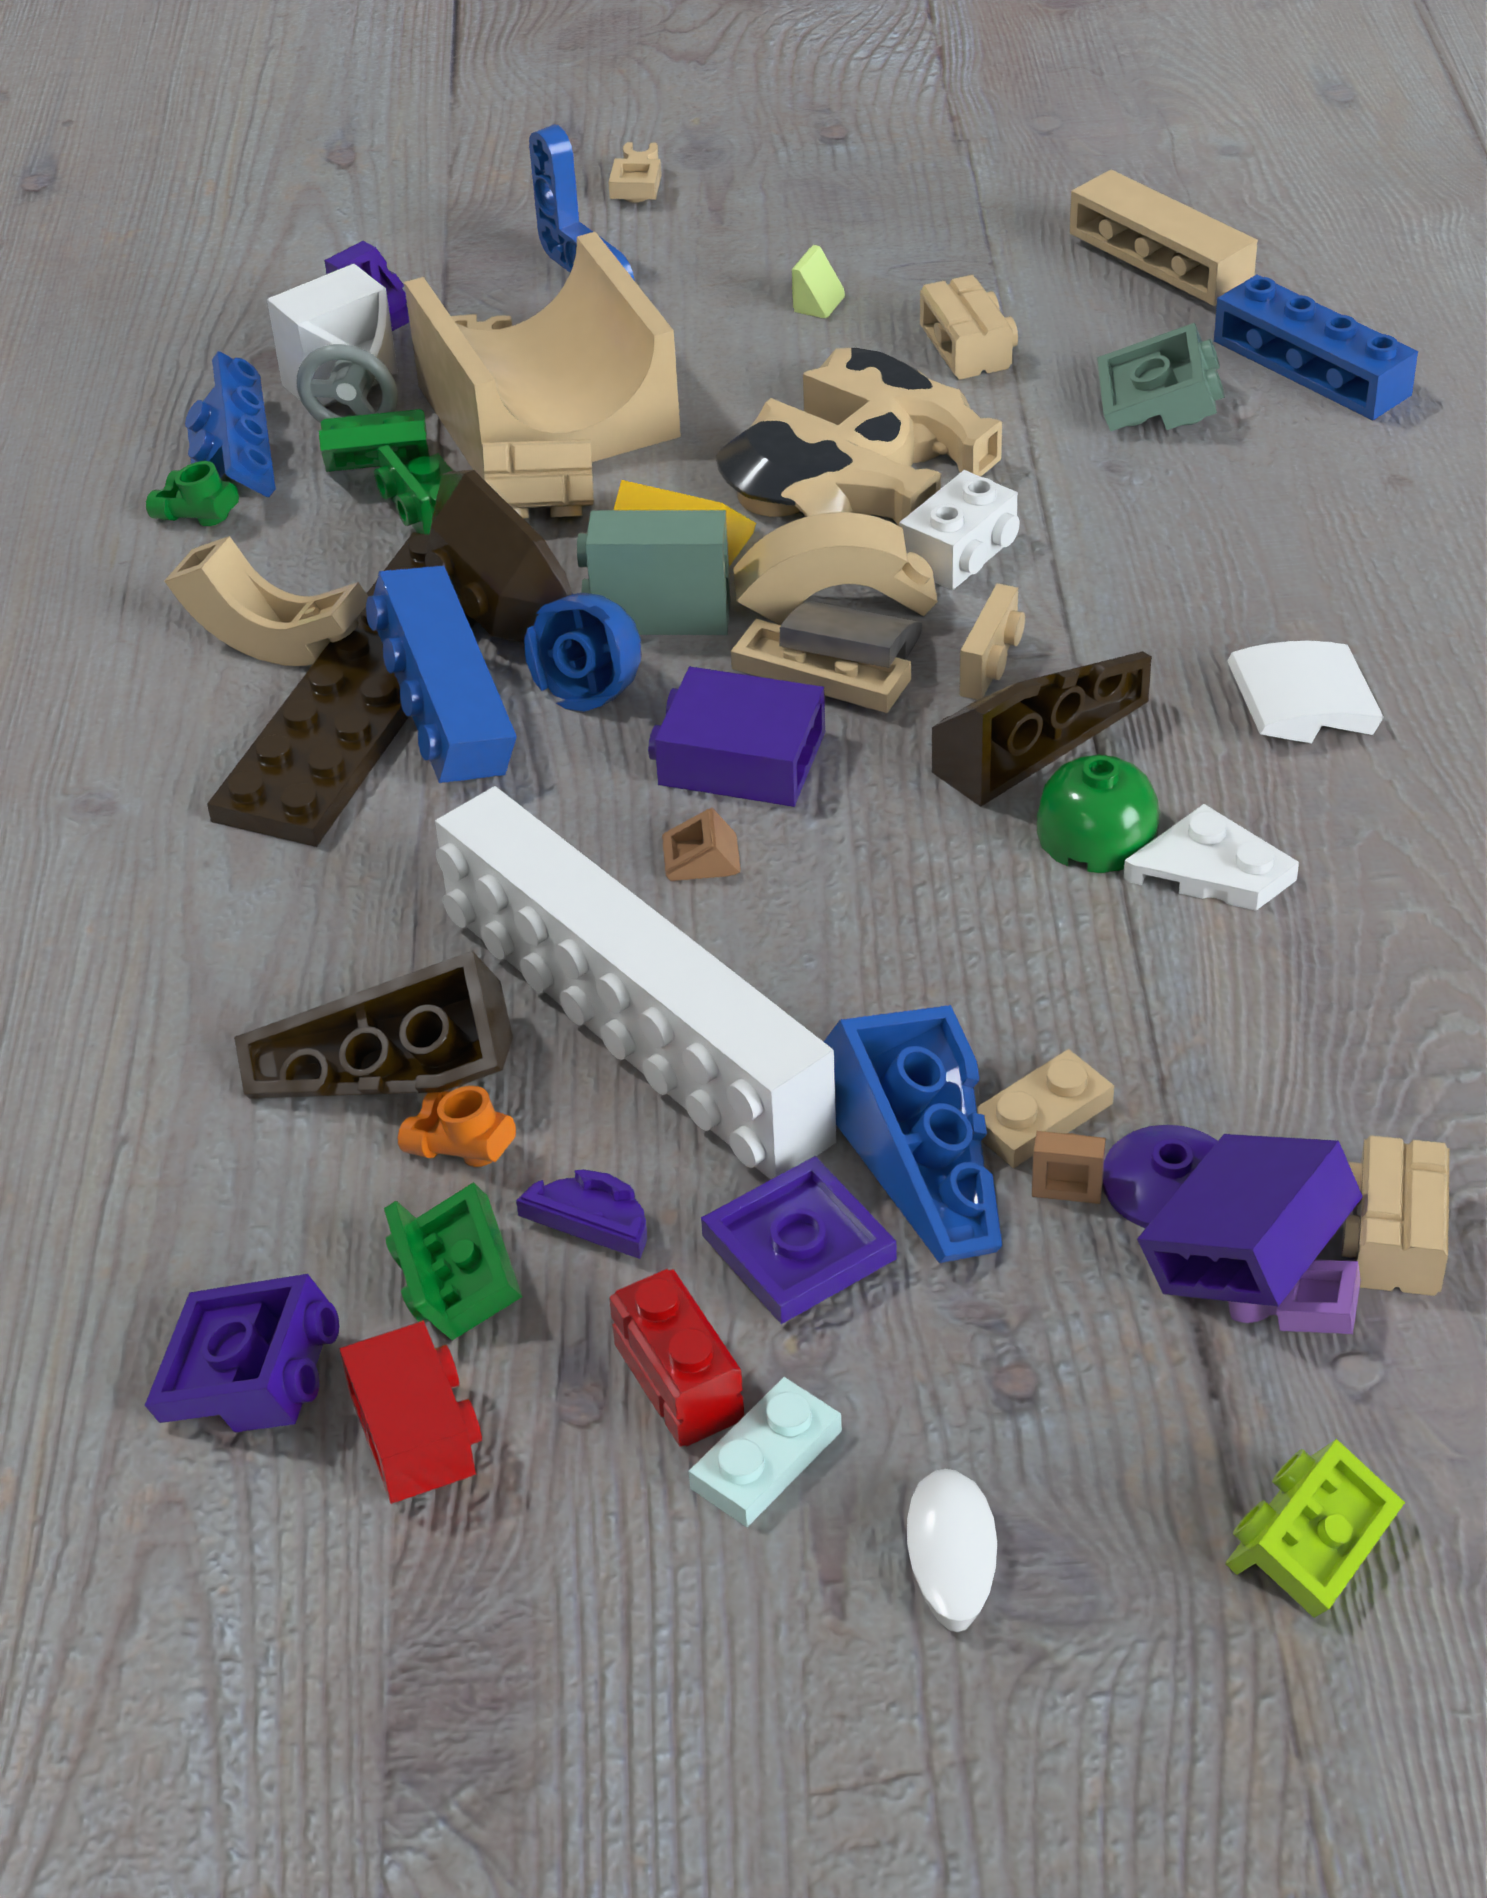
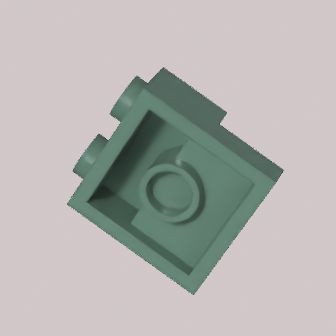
[1097,323,1225,431]

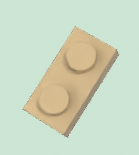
[960,583,1025,700]
[977,1049,1114,1169]

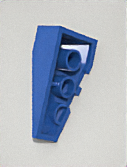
[824,1005,1003,1263]

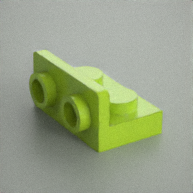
[1225,1439,1405,1618]

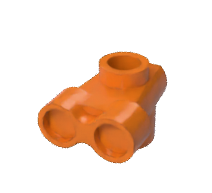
[398,1086,516,1167]

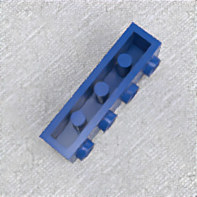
[1214,274,1418,421]
[366,566,517,783]

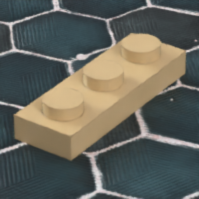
[731,619,911,713]

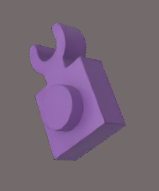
[1228,1260,1361,1334]

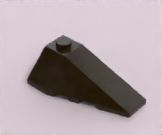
[932,651,1152,807]
[234,951,513,1099]

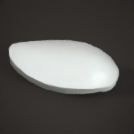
[907,1469,997,1632]

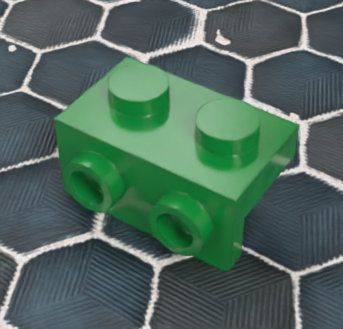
[384,1182,523,1341]

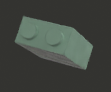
[577,510,731,635]

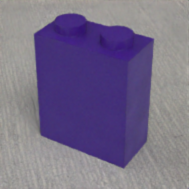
[648,666,826,807]
[1137,1134,1363,1307]

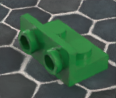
[319,409,429,472]
[374,445,453,534]

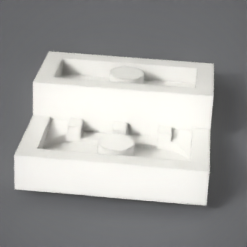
[1227,641,1384,744]

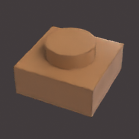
[1032,1131,1106,1204]

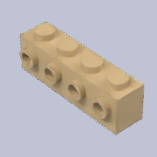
[1070,169,1258,306]

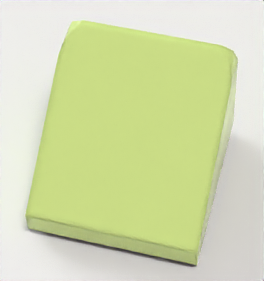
[792,245,845,318]

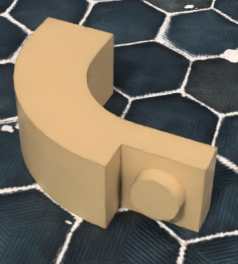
[733,512,938,625]
[164,536,369,666]

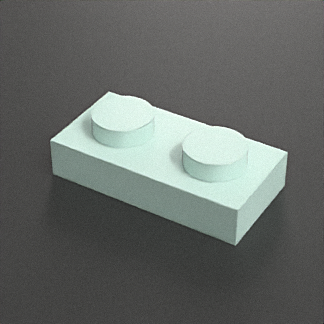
[689,1377,842,1527]

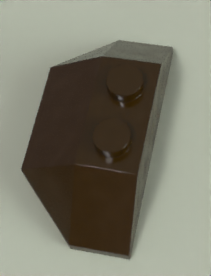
[424,470,573,643]

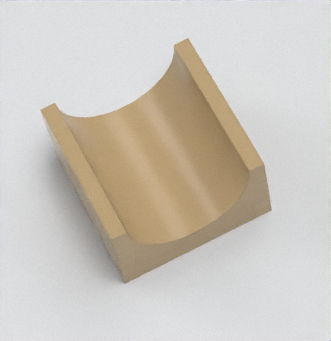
[404,232,681,479]

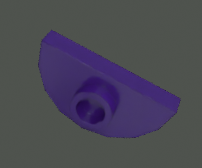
[516,1169,648,1259]

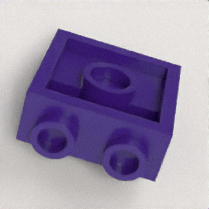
[144,1274,340,1433]

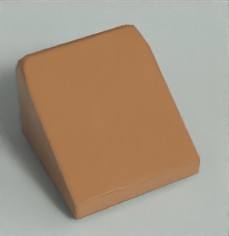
[662,808,741,881]

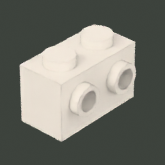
[899,470,1020,590]

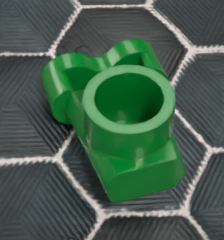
[146,461,239,526]

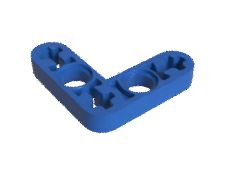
[529,124,635,281]

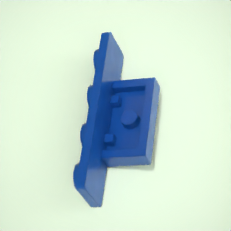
[185,351,276,497]

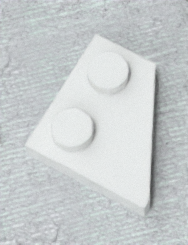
[1124,804,1299,910]

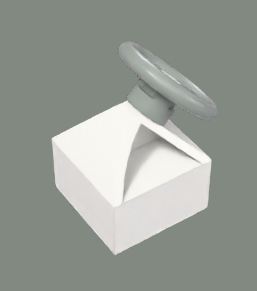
[267,264,398,423]

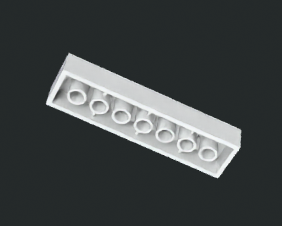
[435,786,836,1180]

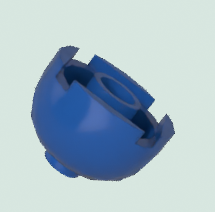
[524,593,642,712]

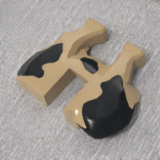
[716,348,1002,526]

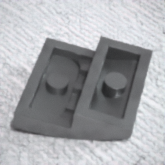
[779,601,923,668]

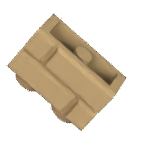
[920,275,1018,380]
[482,439,594,519]
[1341,1135,1450,1296]

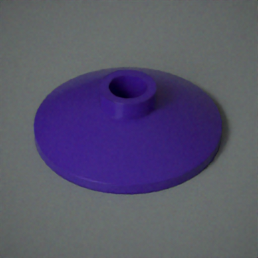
[1103,1125,1217,1228]

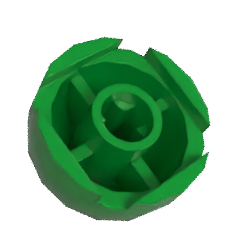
[1037,755,1160,873]

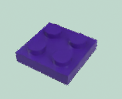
[701,1156,897,1324]

